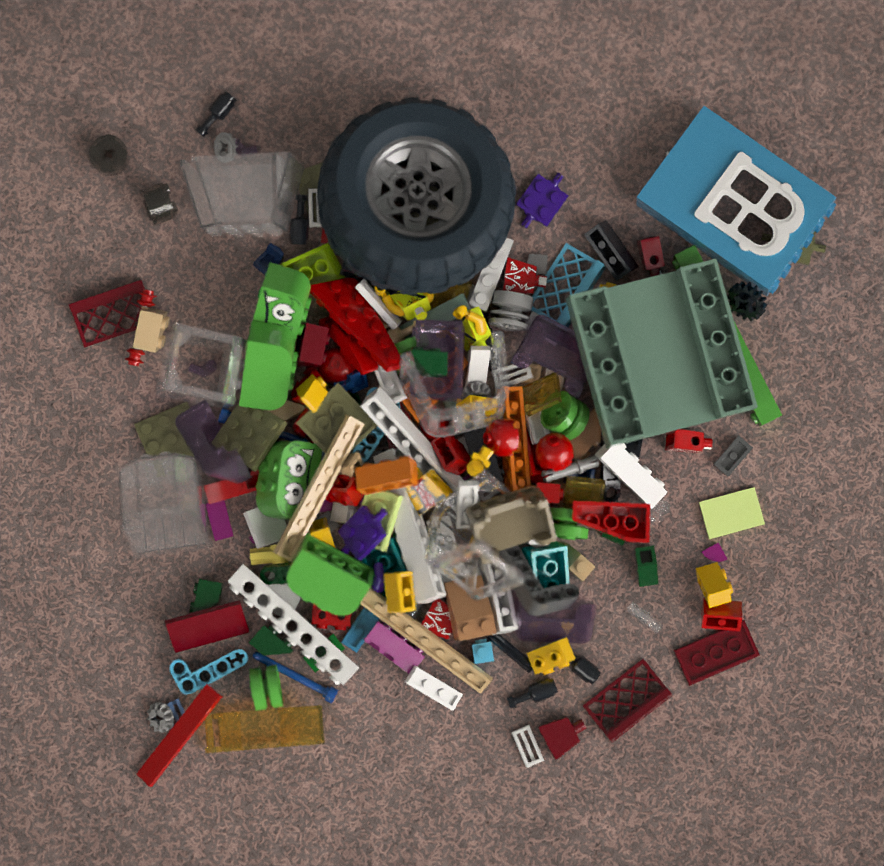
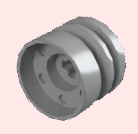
[488,290,534,332]

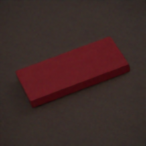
[165,600,250,653]
[674,620,760,686]

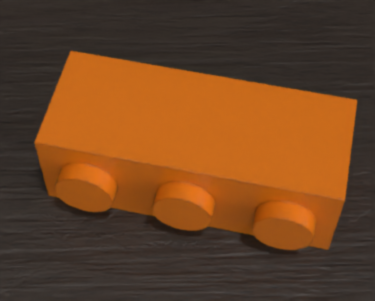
[355,456,418,495]

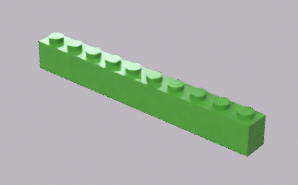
[672,245,782,427]

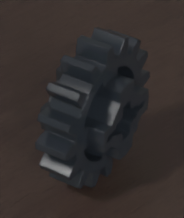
[727,281,768,321]

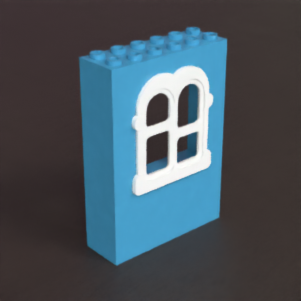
[636,106,837,297]

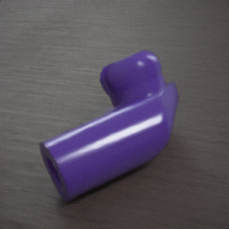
[371,563,385,593]

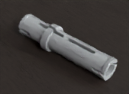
[541,455,599,483]

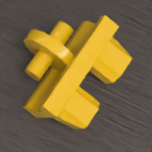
[467,446,493,477]

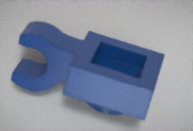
[334,369,368,393]

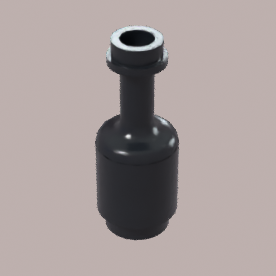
[196,91,237,137]
[289,194,309,245]
[569,656,601,685]
[507,678,558,709]

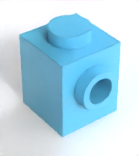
[472,639,494,664]

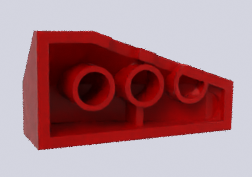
[572,501,651,543]

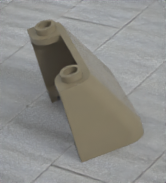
[465,486,557,565]

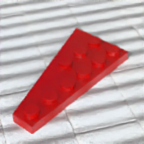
[309,278,405,372]

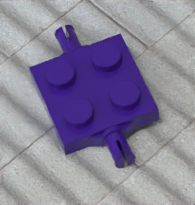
[516,172,568,229]
[338,505,388,561]

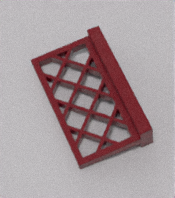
[68,280,152,348]
[583,659,672,743]

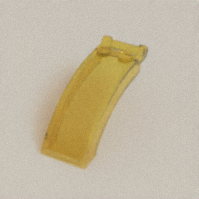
[205,705,325,753]

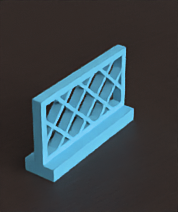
[531,243,606,332]

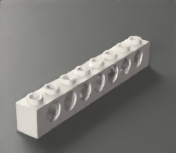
[228,564,359,685]

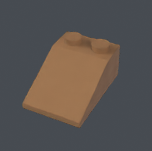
[444,575,497,641]

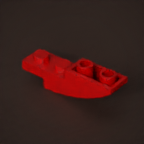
[319,316,378,375]
[203,468,259,504]

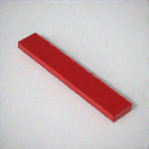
[136,684,223,787]

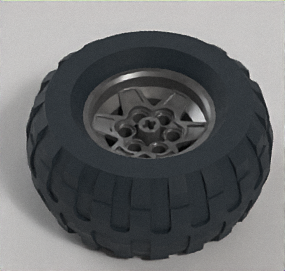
[317,97,516,295]

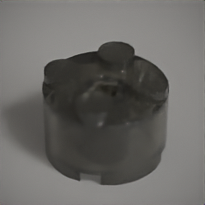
[89,134,129,176]
[140,182,178,226]

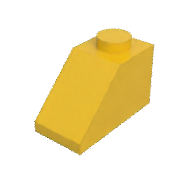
[296,374,328,413]

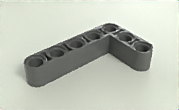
[496,545,580,616]

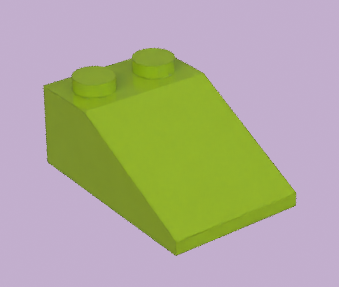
[280,243,345,285]

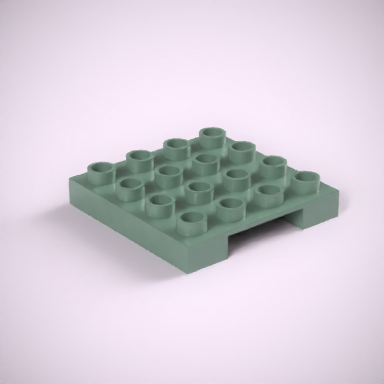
[565,259,758,448]

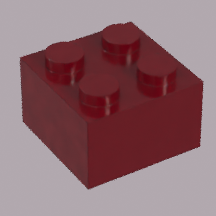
[294,323,330,369]

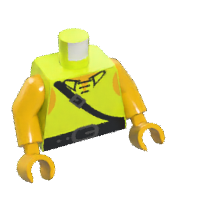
[374,286,434,321]
[435,305,491,351]

